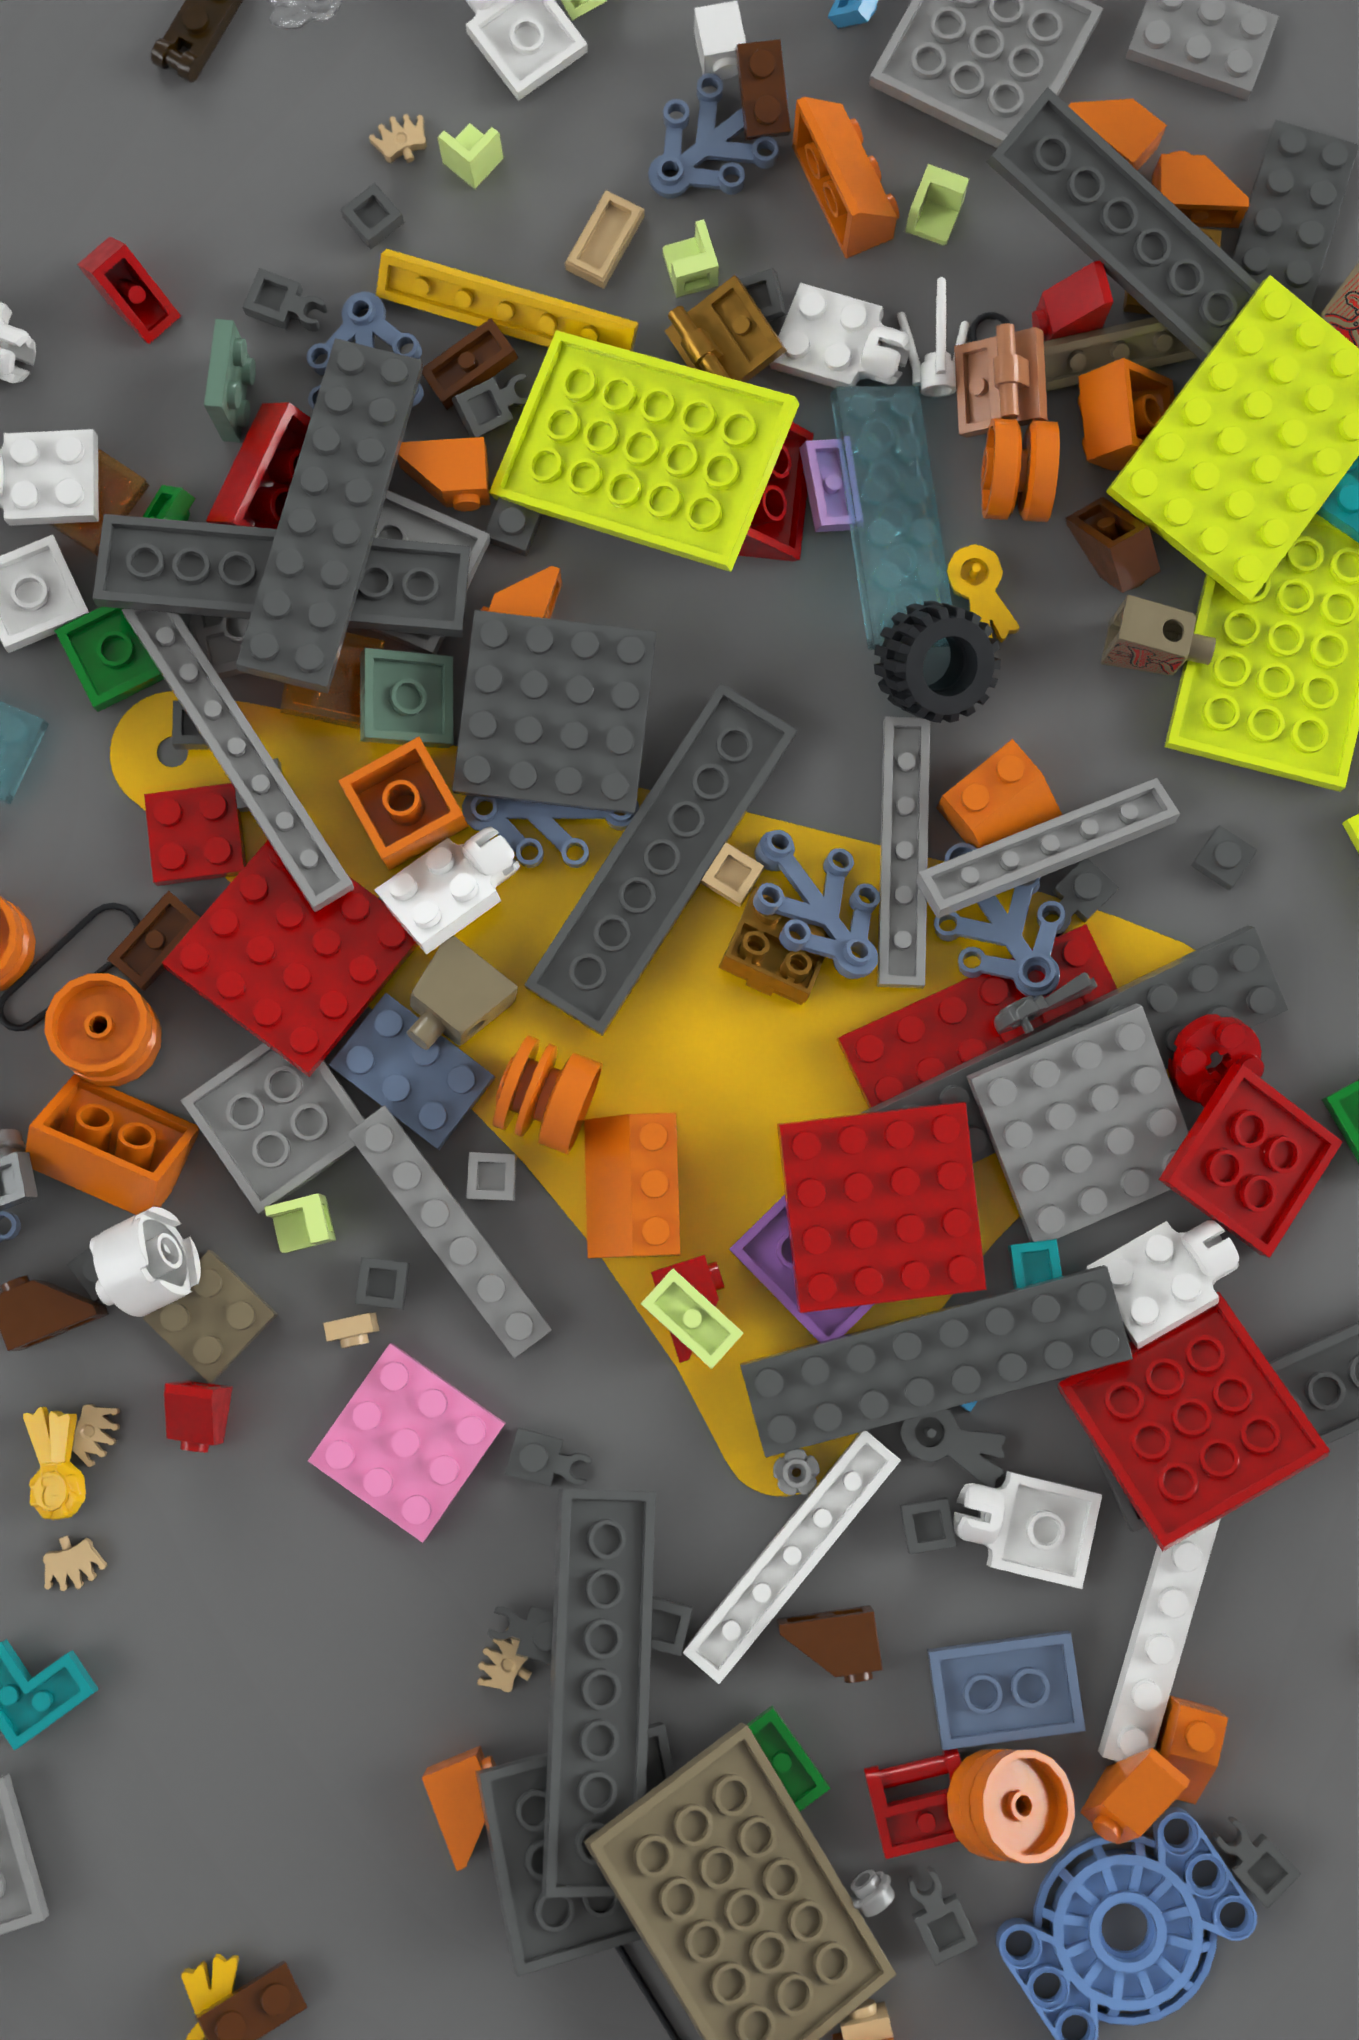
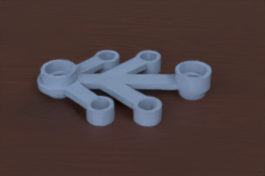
[648,73,788,199]
[307,292,424,409]
[462,795,639,868]
[753,830,880,979]
[934,843,1065,997]

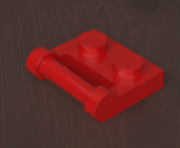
[863,1748,962,1859]

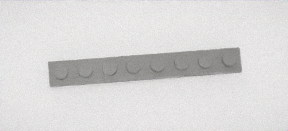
[122,609,354,912]

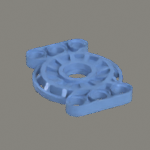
[996,1807,1257,2040]

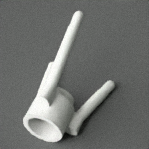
[897,277,969,397]

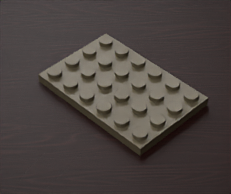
[583,1723,897,2040]

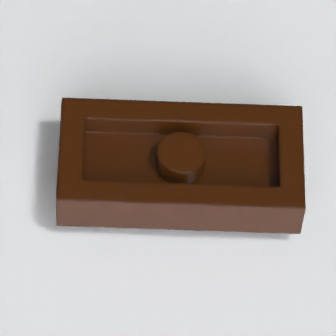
[735,39,791,140]
[422,318,519,410]
[107,890,200,991]
[195,1961,308,2040]

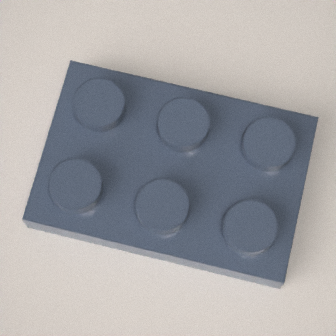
[329,993,496,1150]
[927,1630,1086,1750]

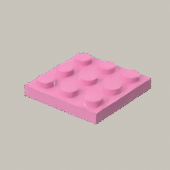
[308,1343,506,1543]

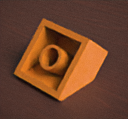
[1078,358,1175,471]
[936,739,1062,849]

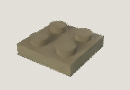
[143,1250,278,1383]

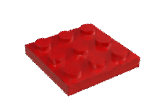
[1158,1063,1343,1258]

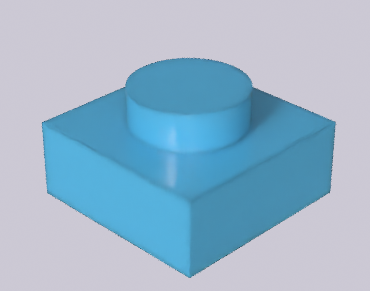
[828,0,878,28]

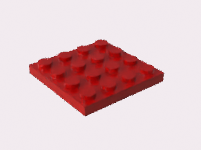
[162,840,418,1077]
[777,1102,987,1313]
[1058,1292,1330,1552]

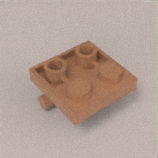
[954,323,1048,438]

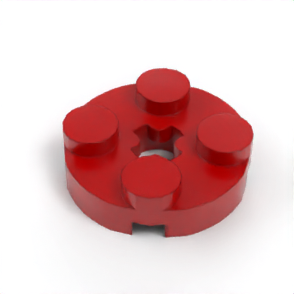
[1168,1014,1264,1107]

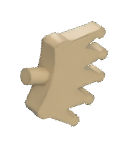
[369,114,427,163]
[72,1404,120,1467]
[43,1535,107,1591]
[477,1627,532,1692]

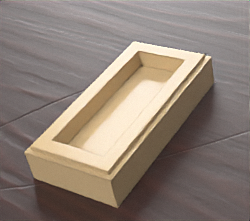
[565,190,645,289]

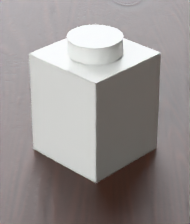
[694,0,746,80]

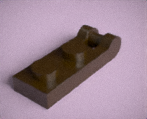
[151,0,243,82]

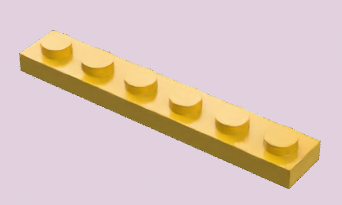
[376,249,639,351]

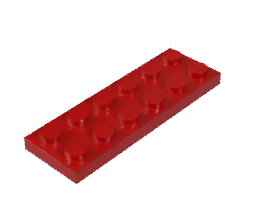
[837,924,1117,1109]

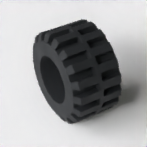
[874,601,1001,723]

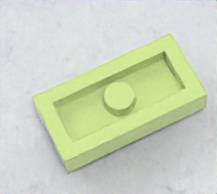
[641,1268,744,1369]

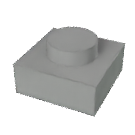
[467,1152,517,1201]

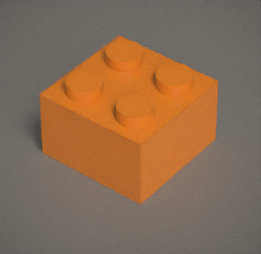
[338,737,469,871]

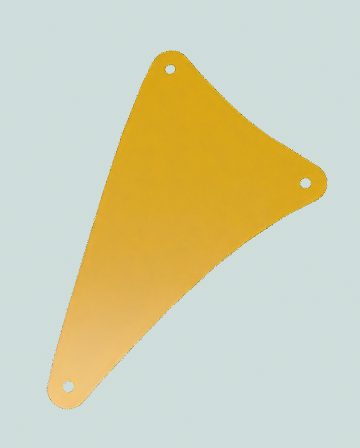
[110,691,1195,1496]

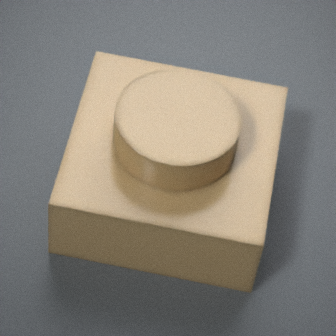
[701,842,764,907]
[323,1313,380,1349]
[840,1999,893,2040]

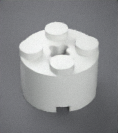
[90,1207,201,1317]

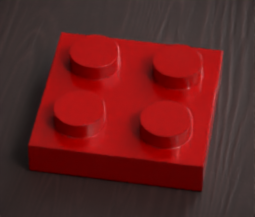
[144,783,246,886]

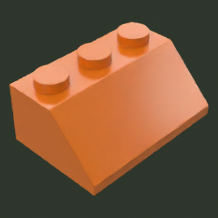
[792,97,900,259]
[25,1074,200,1215]
[584,1113,680,1259]

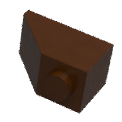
[1065,496,1161,593]
[0,1275,109,1351]
[777,1605,883,1683]

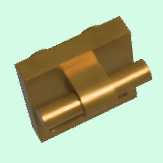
[664,275,787,383]
[718,887,831,1005]

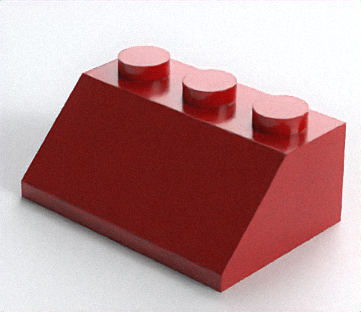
[206,402,311,529]
[738,422,814,561]

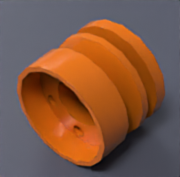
[492,1035,603,1155]

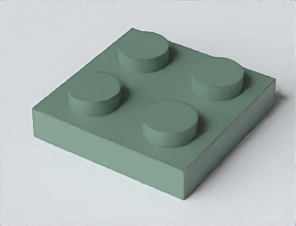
[204,319,256,443]
[360,648,453,748]

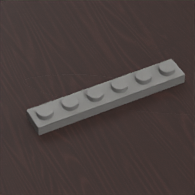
[877,716,930,989]
[916,778,1180,919]
[347,1105,552,1359]

